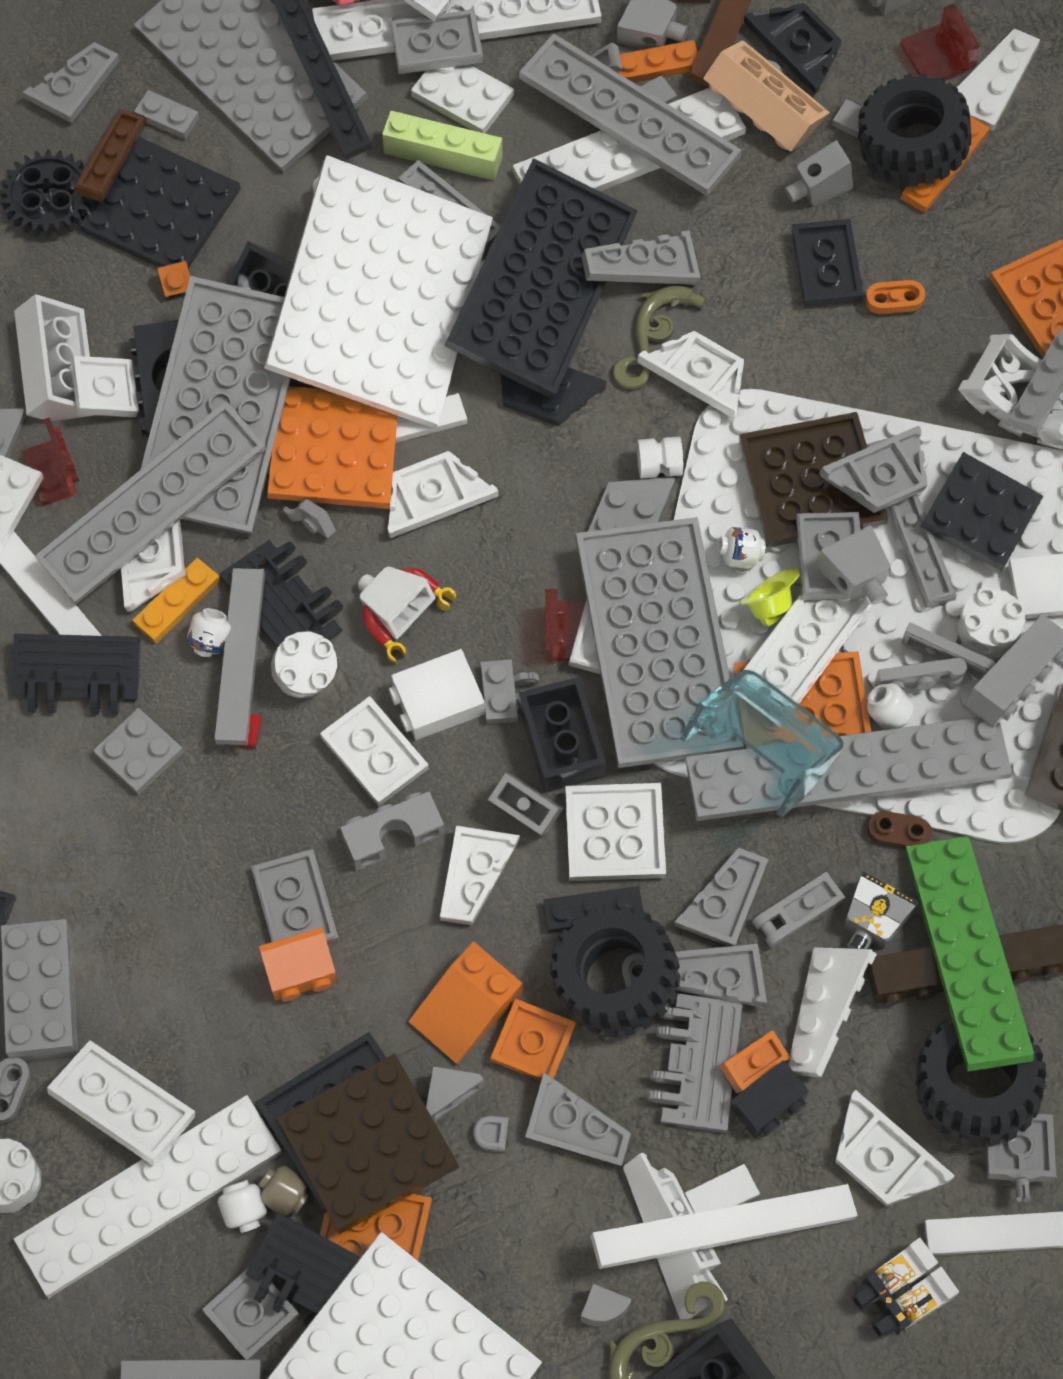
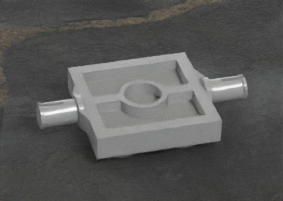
[985,1114,1057,1202]

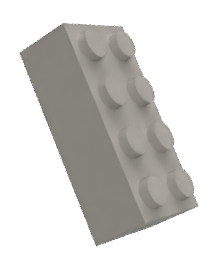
[1,919,78,1062]

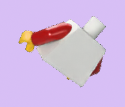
[358,566,456,664]

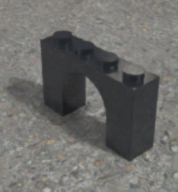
[129,320,179,438]

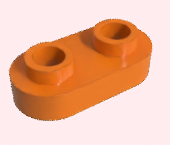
[865,280,925,314]

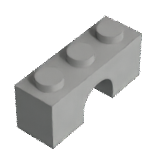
[340,791,445,871]

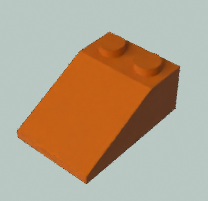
[408,941,523,1065]

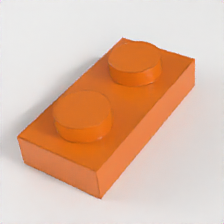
[719,1030,790,1094]

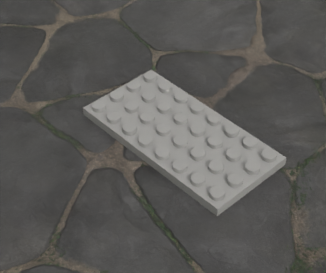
[134,0,368,173]
[141,276,291,535]
[575,517,744,768]

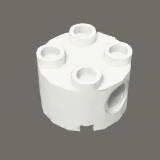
[957,587,1025,660]
[271,631,337,698]
[0,1139,41,1213]

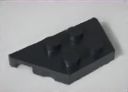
[744,3,842,94]
[500,367,607,426]

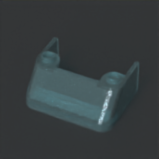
[680,670,844,817]

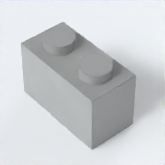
[488,773,563,835]

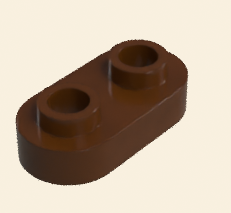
[867,811,932,850]

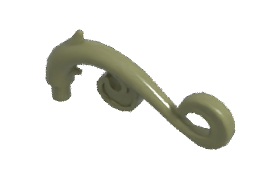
[613,286,706,390]
[608,1282,725,1379]

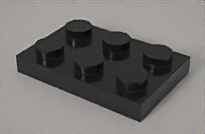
[791,219,864,307]

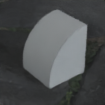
[580,1284,632,1327]

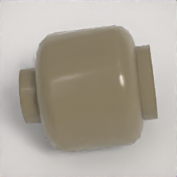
[258,1166,310,1216]

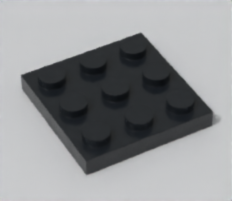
[920,452,1044,572]

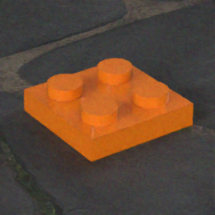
[490,999,576,1081]

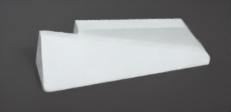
[623,1153,728,1319]

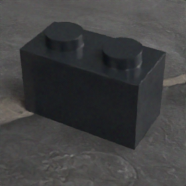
[730,1060,809,1138]

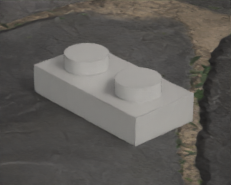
[134,90,199,140]

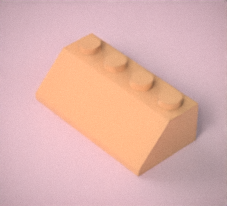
[703,40,830,151]

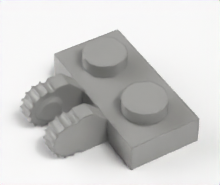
[481,659,539,724]

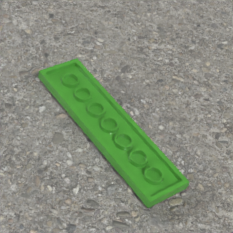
[905,836,1035,1071]

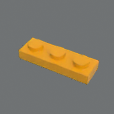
[132,557,221,644]

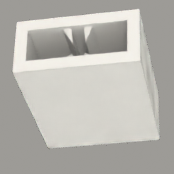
[388,649,485,741]

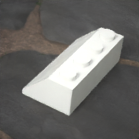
[14,294,94,422]

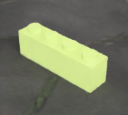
[382,111,503,181]

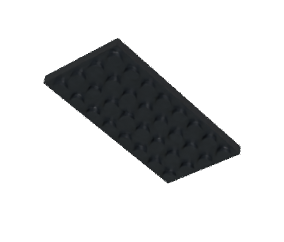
[444,158,638,399]

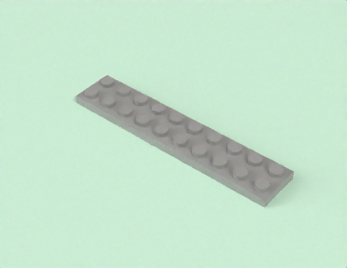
[685,717,1012,821]

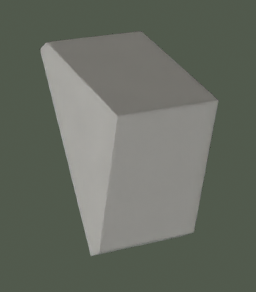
[426,1067,484,1122]

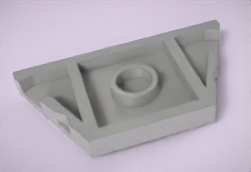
[819,426,928,513]
[588,477,675,531]

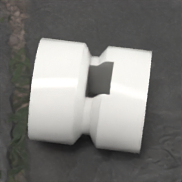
[637,436,683,479]

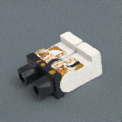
[851,1238,959,1339]

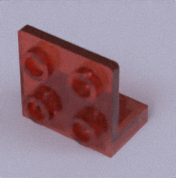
[900,3,981,79]
[22,417,79,506]
[545,589,586,661]

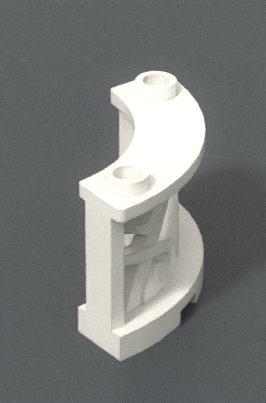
[958,334,1063,449]

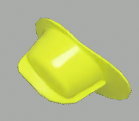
[740,569,800,626]

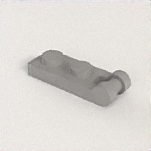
[874,658,967,691]
[752,872,845,948]

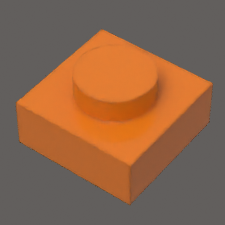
[157,261,190,297]

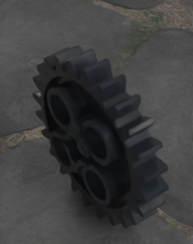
[0,149,94,238]

